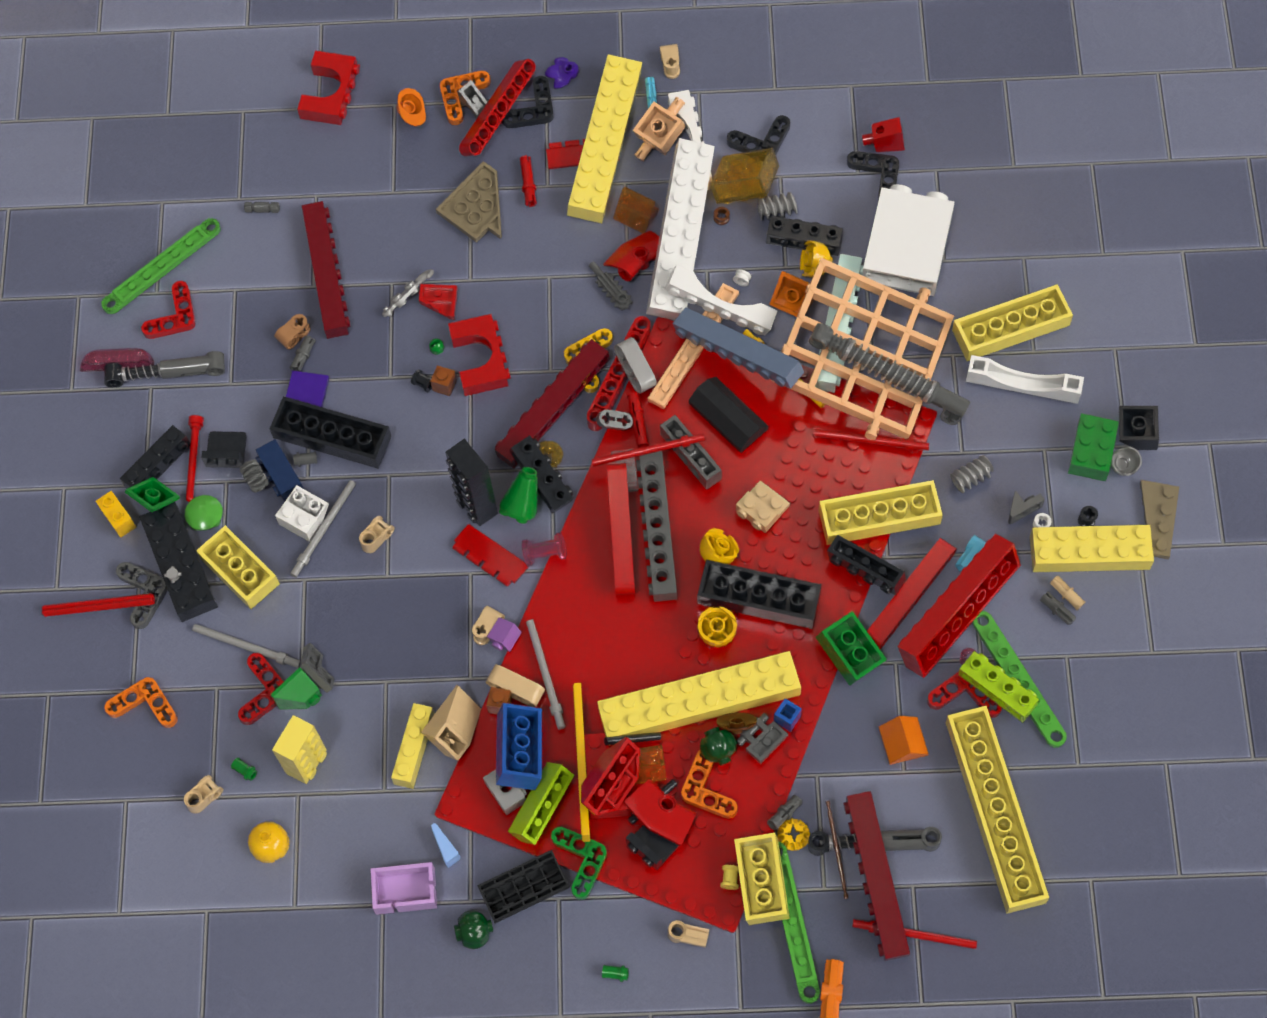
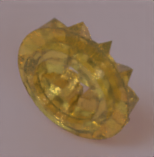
[539,441,563,468]

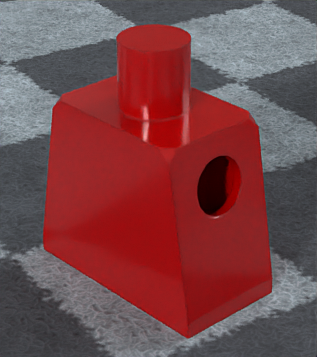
[862,117,905,152]

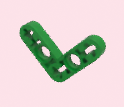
[551,827,607,900]

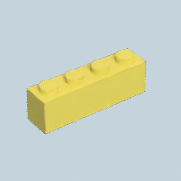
[391,703,435,789]

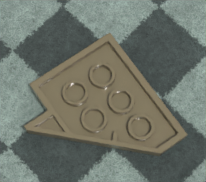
[436,161,502,243]

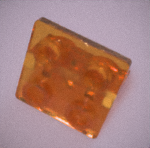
[613,187,659,233]
[634,745,666,785]

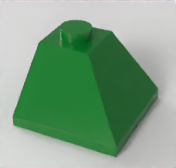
[125,477,180,512]
[271,667,322,710]

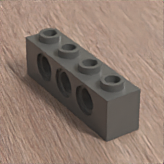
[660,415,722,490]

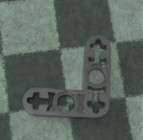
[116,562,168,629]

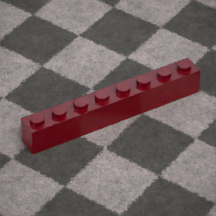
[302,201,351,339]
[495,339,610,469]
[843,791,910,961]

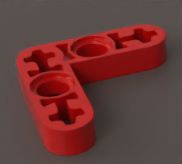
[141,281,196,339]
[238,653,284,725]
[927,672,1002,718]

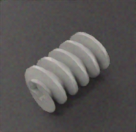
[758,192,798,221]
[950,455,993,493]

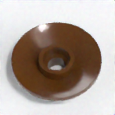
[717,713,757,734]

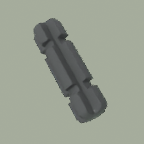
[244,202,280,213]

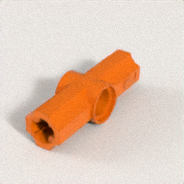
[820,959,844,1018]

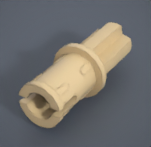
[1050,576,1086,611]

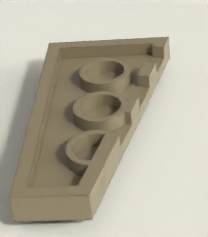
[1140,480,1179,559]

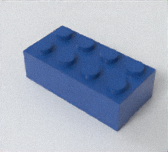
[496,703,542,790]

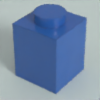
[774,699,802,732]

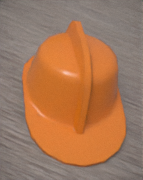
[396,88,426,126]

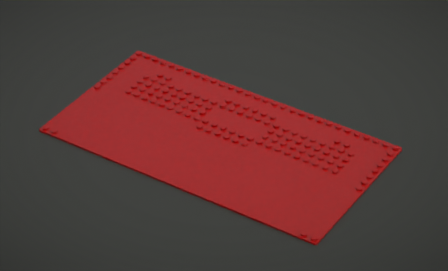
[435,317,937,933]

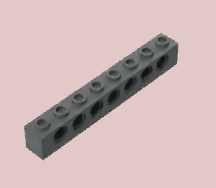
[636,451,677,602]

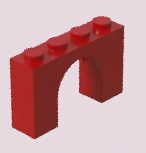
[297,50,360,125]
[448,314,511,396]

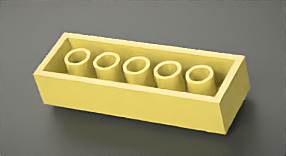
[952,284,1073,361]
[819,480,943,545]
[1030,525,1154,572]

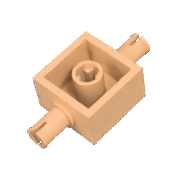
[633,97,686,162]

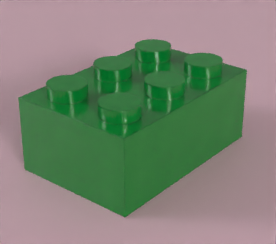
[1068,413,1119,482]
[815,611,887,686]

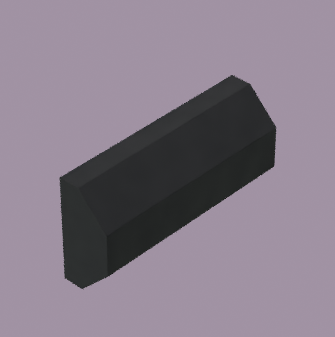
[689,377,768,453]
[477,850,570,924]

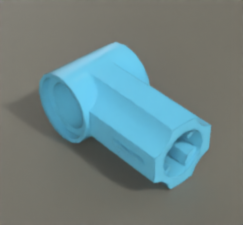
[955,535,986,572]

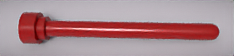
[186,415,204,502]

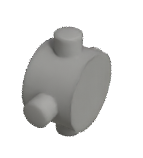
[164,566,182,583]

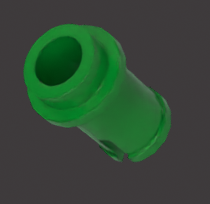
[231,758,257,781]
[602,965,629,982]

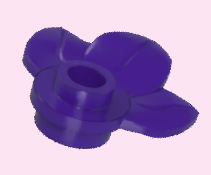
[545,57,579,89]

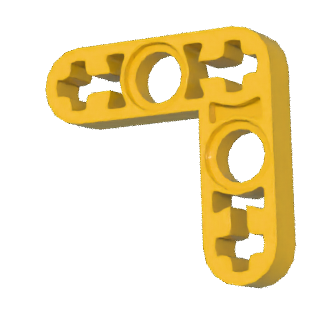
[564,328,613,393]

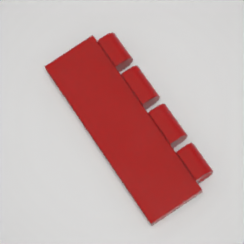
[546,139,620,170]
[452,524,529,587]

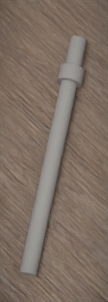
[290,480,356,578]
[526,620,565,730]
[192,624,301,668]

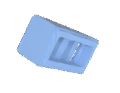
[431,823,460,868]

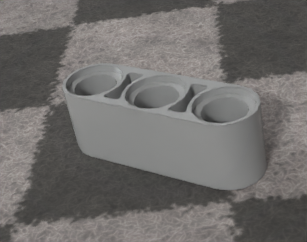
[614,337,657,393]

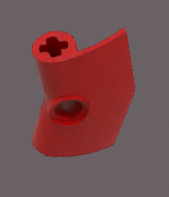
[603,231,659,282]
[624,778,696,846]

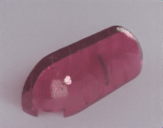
[80,348,154,372]

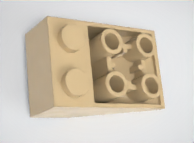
[421,685,481,761]

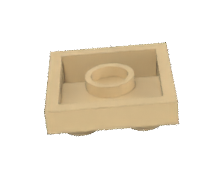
[736,481,790,533]

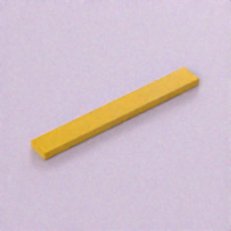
[573,683,590,842]

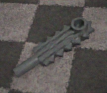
[589,261,633,310]

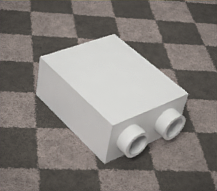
[862,184,954,296]

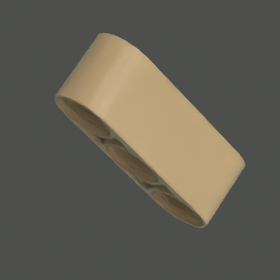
[486,664,545,708]

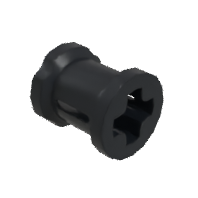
[411,369,432,393]
[1078,506,1098,526]

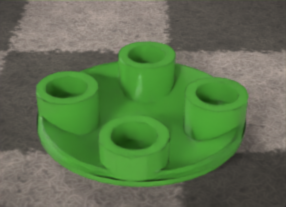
[185,495,223,530]

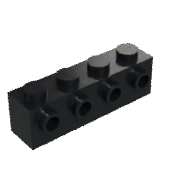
[766,216,843,256]
[120,425,190,489]
[509,435,573,514]
[827,535,906,596]

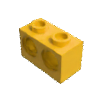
[95,490,136,538]

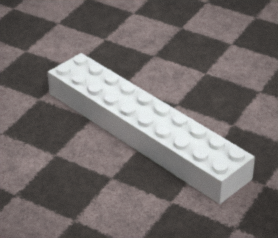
[646,138,715,320]

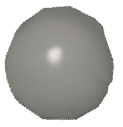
[1111,446,1142,476]

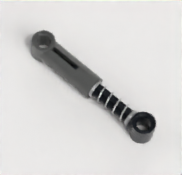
[104,351,225,388]
[808,827,942,856]

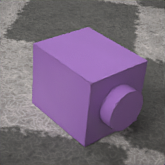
[487,617,522,652]

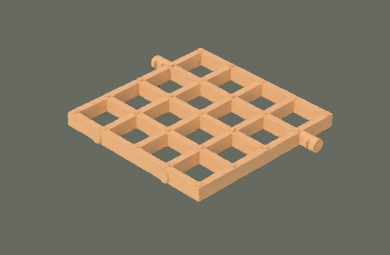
[771,258,954,440]

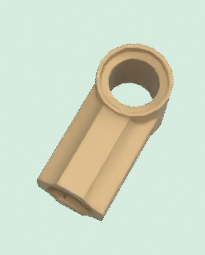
[668,920,709,948]

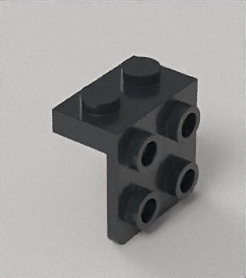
[201,431,247,468]
[626,825,679,870]

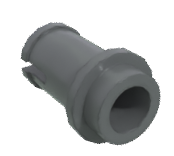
[293,451,317,467]

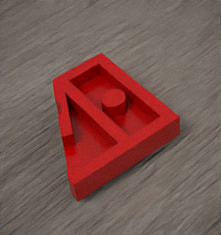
[419,284,458,320]

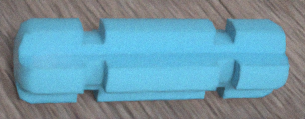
[645,77,657,108]

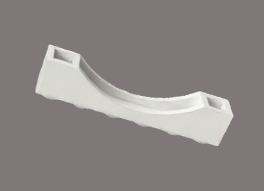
[668,90,712,190]
[664,265,777,335]
[966,355,1084,404]

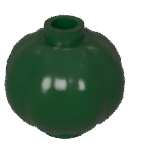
[700,727,737,766]
[454,910,493,949]

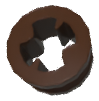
[713,207,730,225]

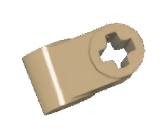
[660,44,680,79]
[359,516,395,553]
[472,606,505,645]
[184,775,223,814]

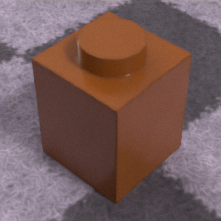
[430,365,457,396]
[486,687,512,714]

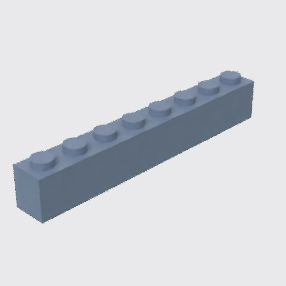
[672,307,804,389]

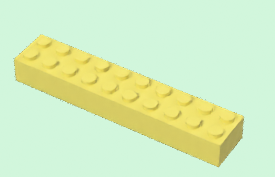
[567,54,642,224]
[597,651,801,737]
[946,706,1049,914]

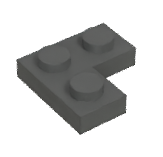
[300,643,334,693]

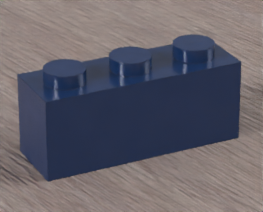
[255,439,303,501]

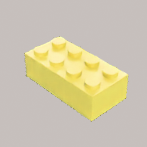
[196,525,280,609]
[272,715,327,784]
[734,833,790,925]

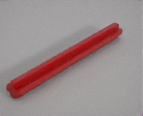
[42,593,155,617]

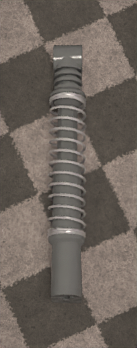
[809,323,970,425]

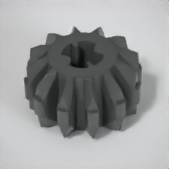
[240,459,269,493]

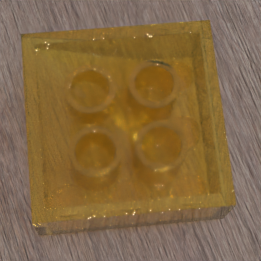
[710,148,779,204]

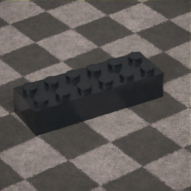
[269,396,391,469]
[445,438,498,526]
[139,502,218,622]
[697,560,822,629]

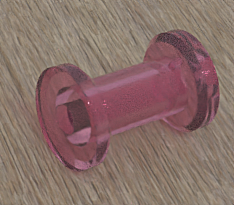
[522,532,567,566]

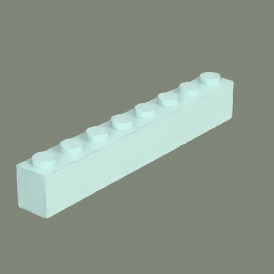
[815,254,864,393]

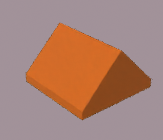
[769,271,814,317]
[879,716,929,765]

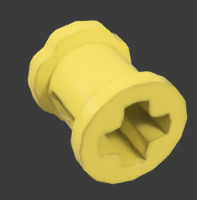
[720,865,739,890]

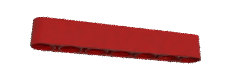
[459,59,536,157]
[587,316,651,431]
[607,463,635,595]
[867,538,957,649]

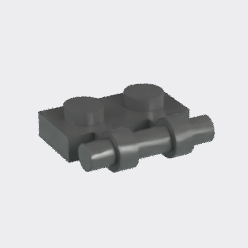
[736,713,788,764]

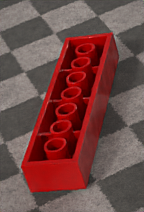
[897,534,1021,678]

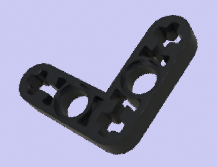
[503,76,554,128]
[727,115,790,161]
[847,151,899,200]

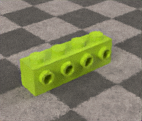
[958,651,1039,723]
[508,762,574,845]

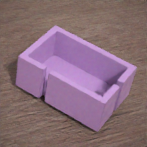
[371,862,437,915]

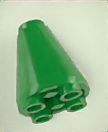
[499,467,538,524]

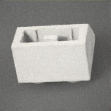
[275,485,329,542]

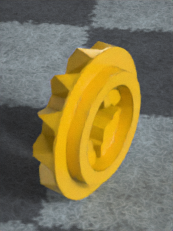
[777,818,810,851]

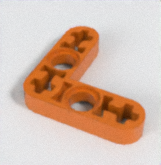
[440,71,491,125]
[104,677,177,728]
[681,750,737,819]

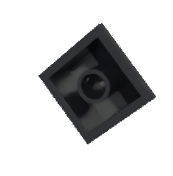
[1119,406,1159,450]

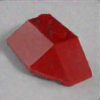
[581,737,641,816]

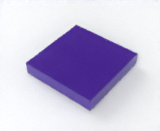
[286,370,329,407]

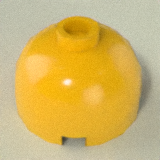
[800,240,833,278]
[699,528,739,565]
[697,607,737,647]
[248,821,290,863]

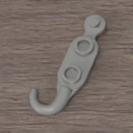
[382,269,434,317]

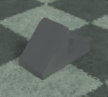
[457,80,488,119]
[1008,491,1045,525]

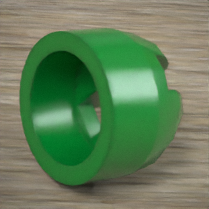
[429,338,444,355]

